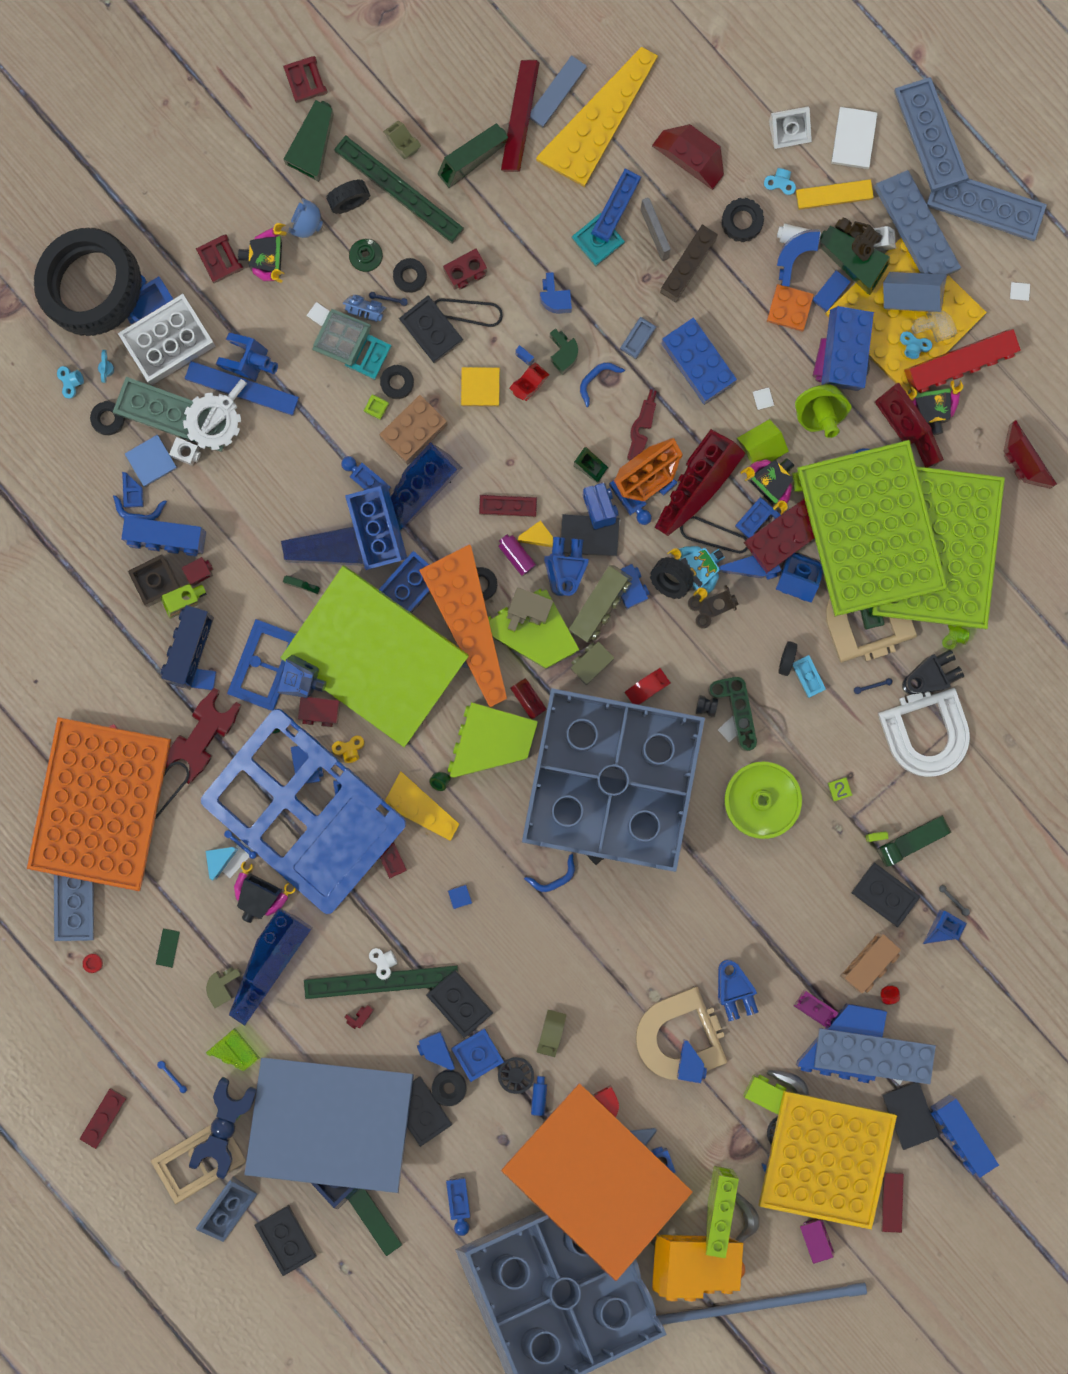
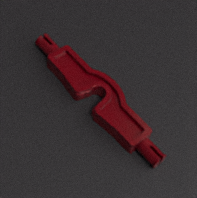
[627,389,657,461]

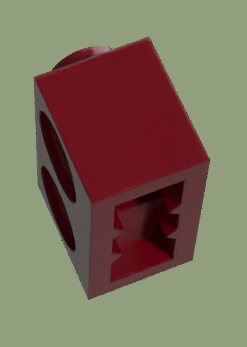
[443,248,487,290]

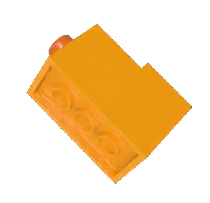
[652,1235,745,1302]

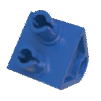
[216,333,278,381]
[544,537,589,596]
[718,960,759,1021]

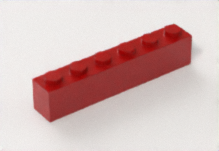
[904,329,1021,393]

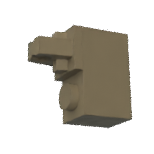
[507,587,553,632]

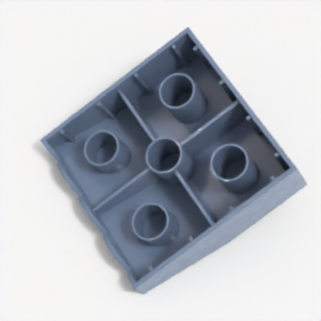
[522,688,705,872]
[455,1211,667,1374]

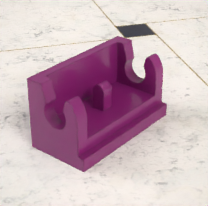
[793,990,838,1027]
[800,1218,835,1264]

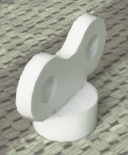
[369,948,398,980]

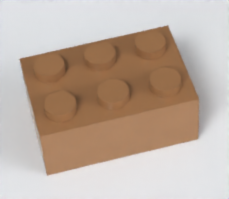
[379,395,448,465]
[840,933,901,994]

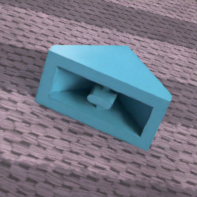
[206,847,238,881]

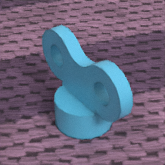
[764,168,796,195]
[900,331,932,359]
[98,350,114,383]
[57,366,84,399]

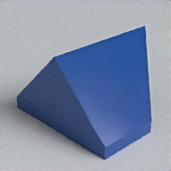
[923,910,967,944]

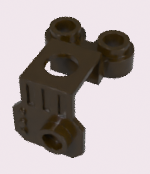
[835,217,880,261]
[688,585,739,629]

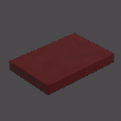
[874,382,932,445]

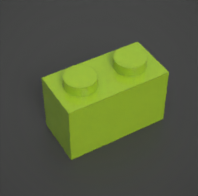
[743,1074,787,1115]

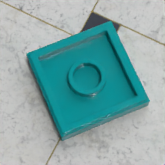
[572,213,625,267]

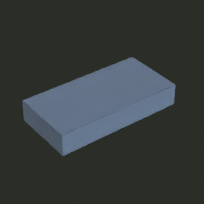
[620,317,656,359]

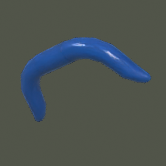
[580,363,625,407]
[113,495,167,520]
[524,854,575,892]

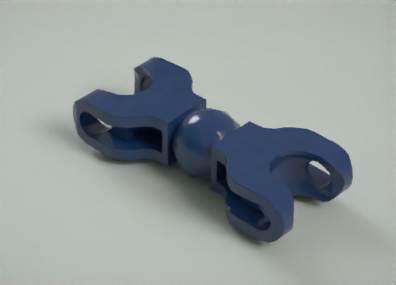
[189,1077,256,1180]

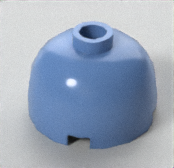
[288,198,323,238]

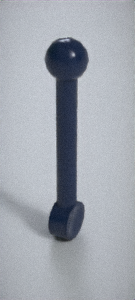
[369,292,408,306]
[854,678,893,694]

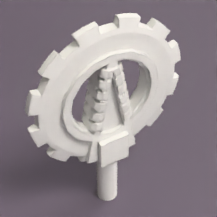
[183,379,247,450]

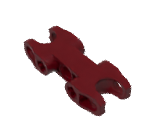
[166,688,242,784]

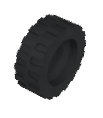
[326,179,371,214]
[721,198,764,242]
[650,557,694,599]

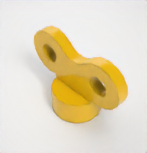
[331,735,364,763]

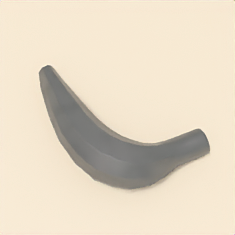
[767,1070,809,1095]
[735,1193,759,1243]

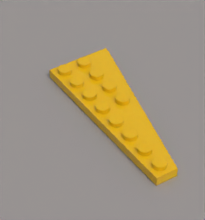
[536,47,658,187]

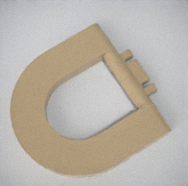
[826,597,917,663]
[636,986,727,1080]

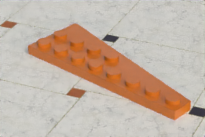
[419,544,507,707]

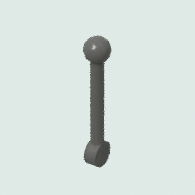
[939,885,970,916]

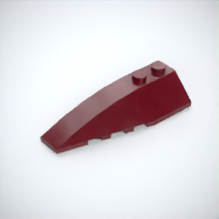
[654,429,746,536]

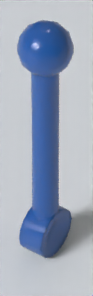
[224,830,257,859]
[157,1061,187,1093]

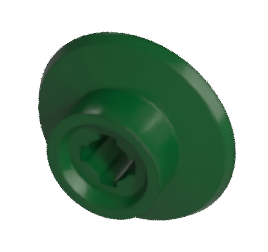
[349,239,383,272]

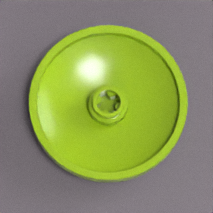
[724,762,802,839]

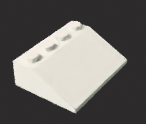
[118,294,216,386]

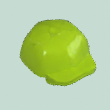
[795,384,852,438]

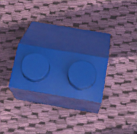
[776,553,823,603]

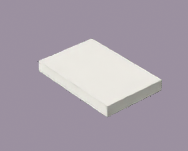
[831,107,877,169]

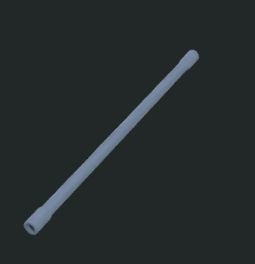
[657,1283,867,1325]

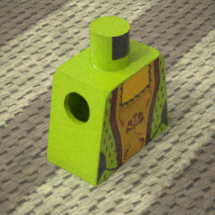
[162,584,207,619]

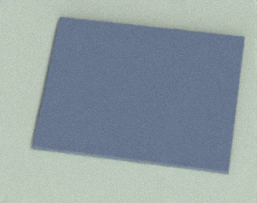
[244,1058,414,1193]

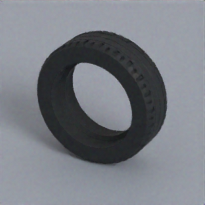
[34,228,142,336]

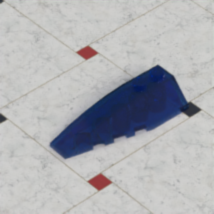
[391,442,463,532]

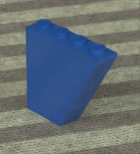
[796,1003,887,1083]

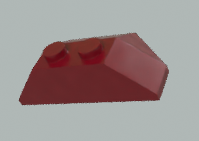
[652,124,724,190]
[1003,420,1057,489]

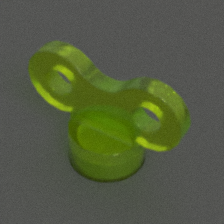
[942,625,970,650]

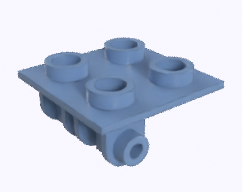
[343,295,386,322]

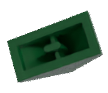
[573,447,608,483]

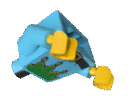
[667,546,725,602]

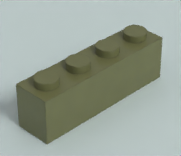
[568,565,633,642]

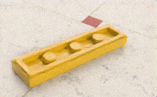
[795,179,874,210]

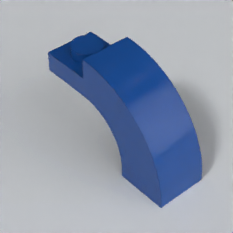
[777,229,820,287]

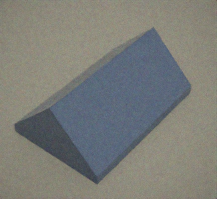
[883,272,947,312]
[196,1176,257,1242]

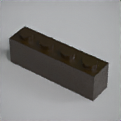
[660,224,718,303]

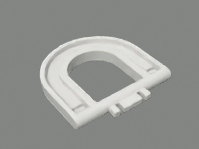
[878,688,970,777]

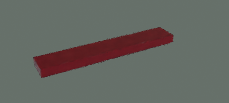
[501,60,540,172]

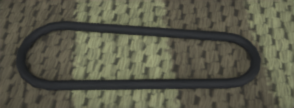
[434,298,503,327]
[680,516,748,554]
[155,762,189,820]

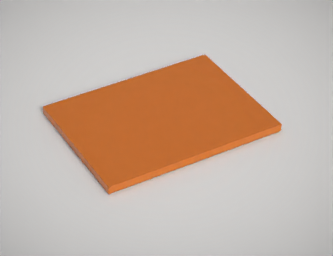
[27,717,171,891]
[500,1083,693,1281]

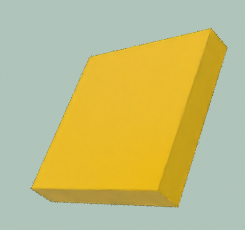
[461,367,500,406]

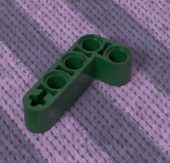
[708,677,757,751]
[876,815,951,867]

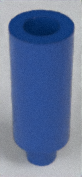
[531,1076,548,1116]

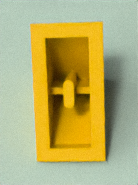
[518,520,553,547]

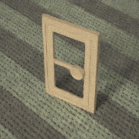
[151,1125,246,1205]

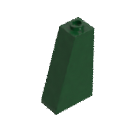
[283,100,334,182]
[438,123,508,188]
[820,226,890,295]

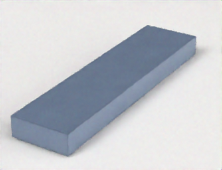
[530,55,587,128]

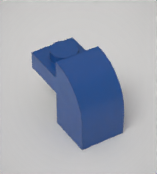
[540,272,572,314]

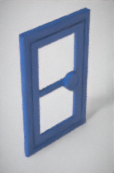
[227,619,296,711]

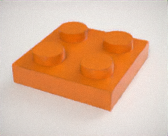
[767,284,814,332]

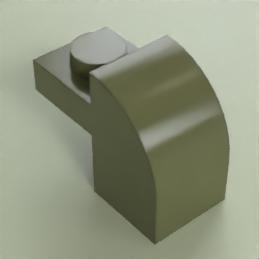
[383,121,421,159]
[206,967,242,1008]
[537,1010,567,1057]

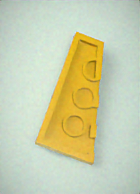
[385,771,459,841]

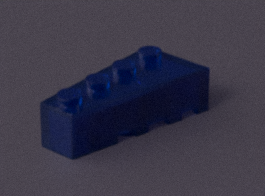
[281,527,365,566]

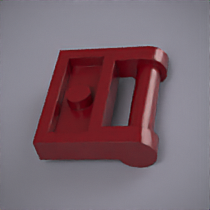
[283,56,328,103]
[196,234,244,284]

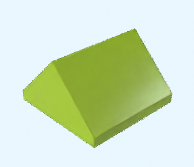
[737,419,789,463]

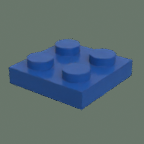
[451,1028,504,1082]

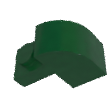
[550,328,578,375]

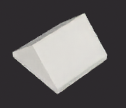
[769,106,812,149]

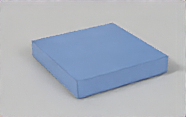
[125,435,177,487]

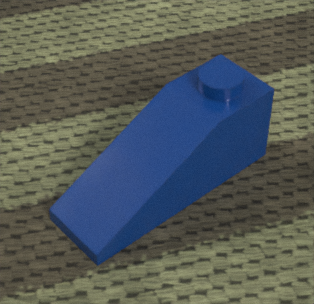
[719,556,781,580]

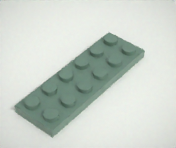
[113,377,226,452]

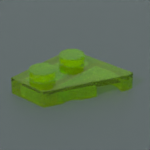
[206,1028,260,1071]

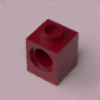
[182,557,214,586]

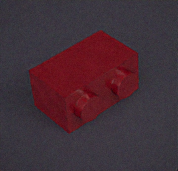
[298,697,340,727]

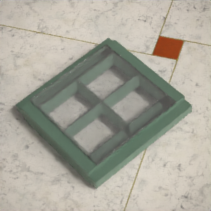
[312,309,371,366]

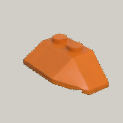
[614,438,683,501]

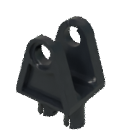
[902,649,964,695]

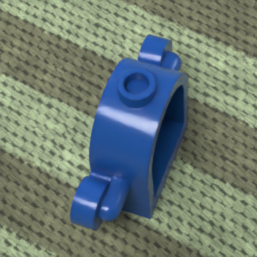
[127,275,173,325]

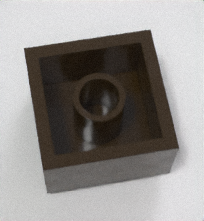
[128,554,181,607]

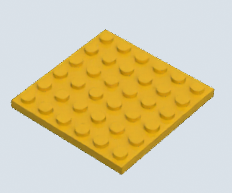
[825,238,987,392]
[758,1091,897,1230]

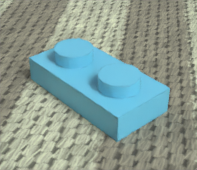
[792,655,826,698]

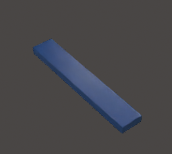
[185,361,299,416]

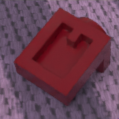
[344,1004,375,1029]

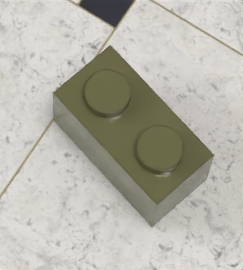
[571,641,614,685]

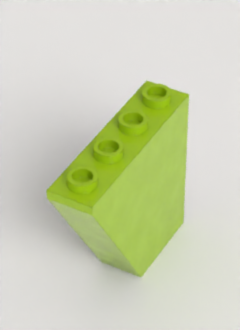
[488,589,579,669]
[448,702,538,778]
[706,1166,739,1258]

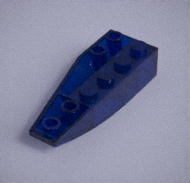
[229,908,313,1026]

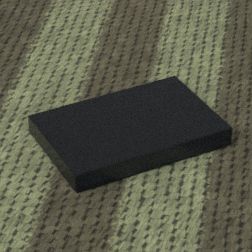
[399,295,464,363]
[561,514,620,556]
[851,862,920,928]
[426,969,493,1038]
[407,1076,453,1147]
[882,1082,940,1150]
[254,1205,317,1276]

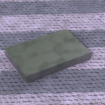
[640,198,671,261]

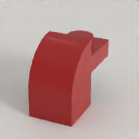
[509,362,550,401]
[624,668,671,705]
[594,1085,619,1118]

